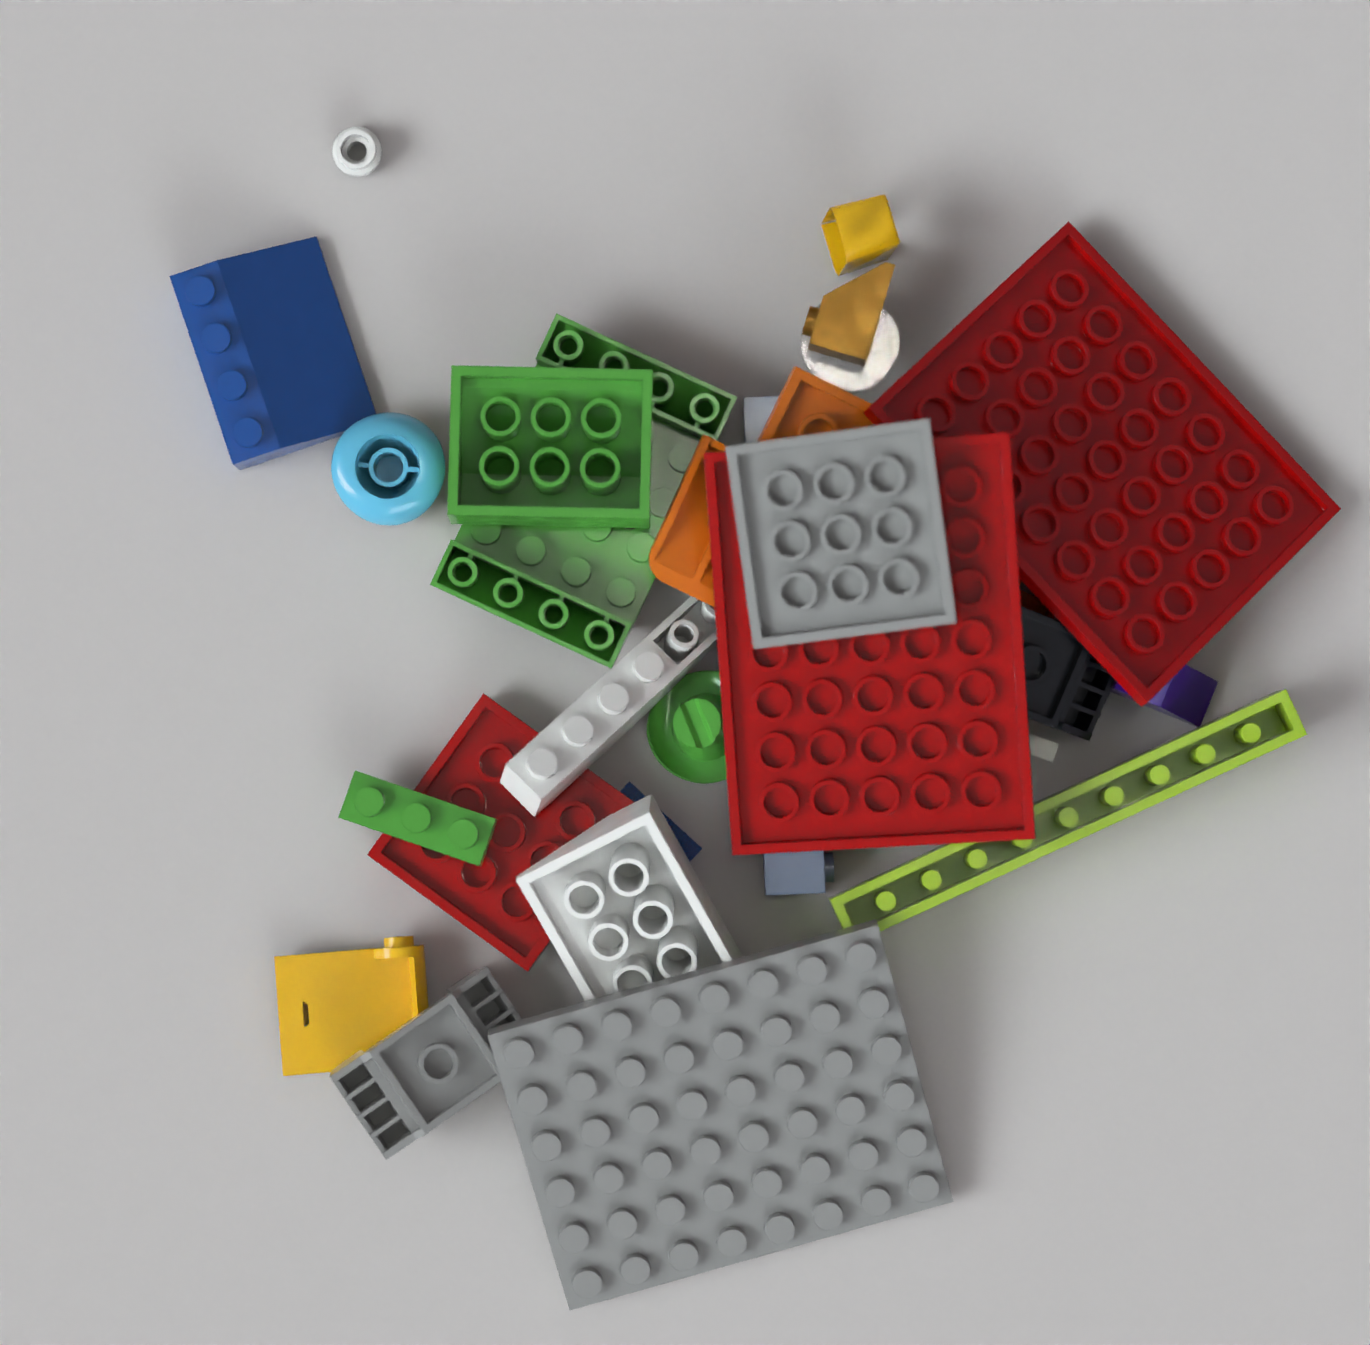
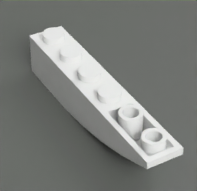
[500,596,717,817]

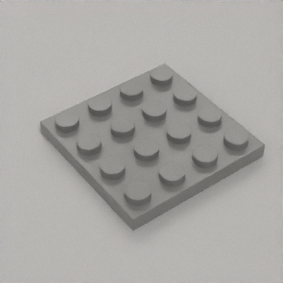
[725,418,958,649]

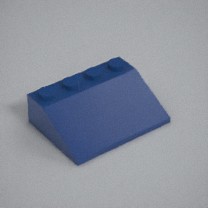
[170,237,377,470]

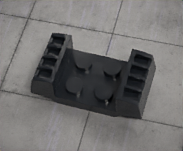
[1021,606,1115,741]

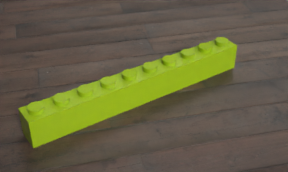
[828,689,1307,932]

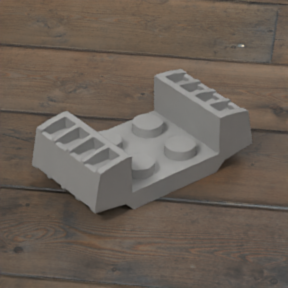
[329,967,522,1160]

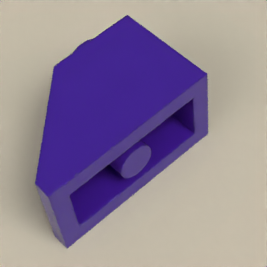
[1110,665,1218,727]

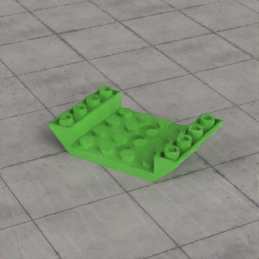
[430,313,738,668]

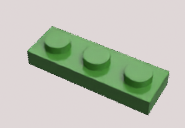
[338,771,498,867]

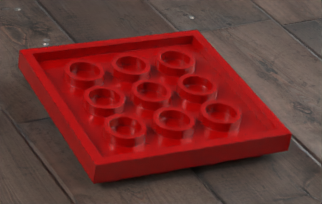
[367,693,634,972]

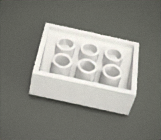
[516,794,743,1001]

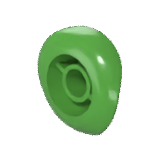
[647,670,727,784]

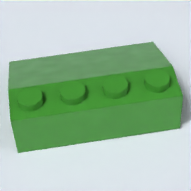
[447,365,653,528]

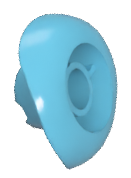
[331,412,445,526]

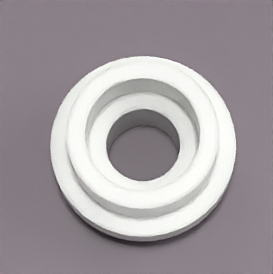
[332,127,382,177]

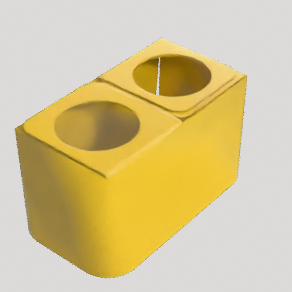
[821,194,900,276]

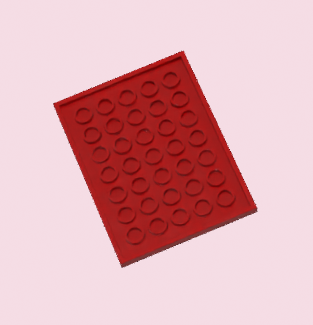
[863,221,1341,707]
[704,431,1036,855]

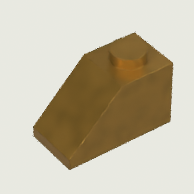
[802,262,895,366]

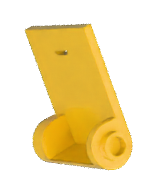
[274,936,429,1076]

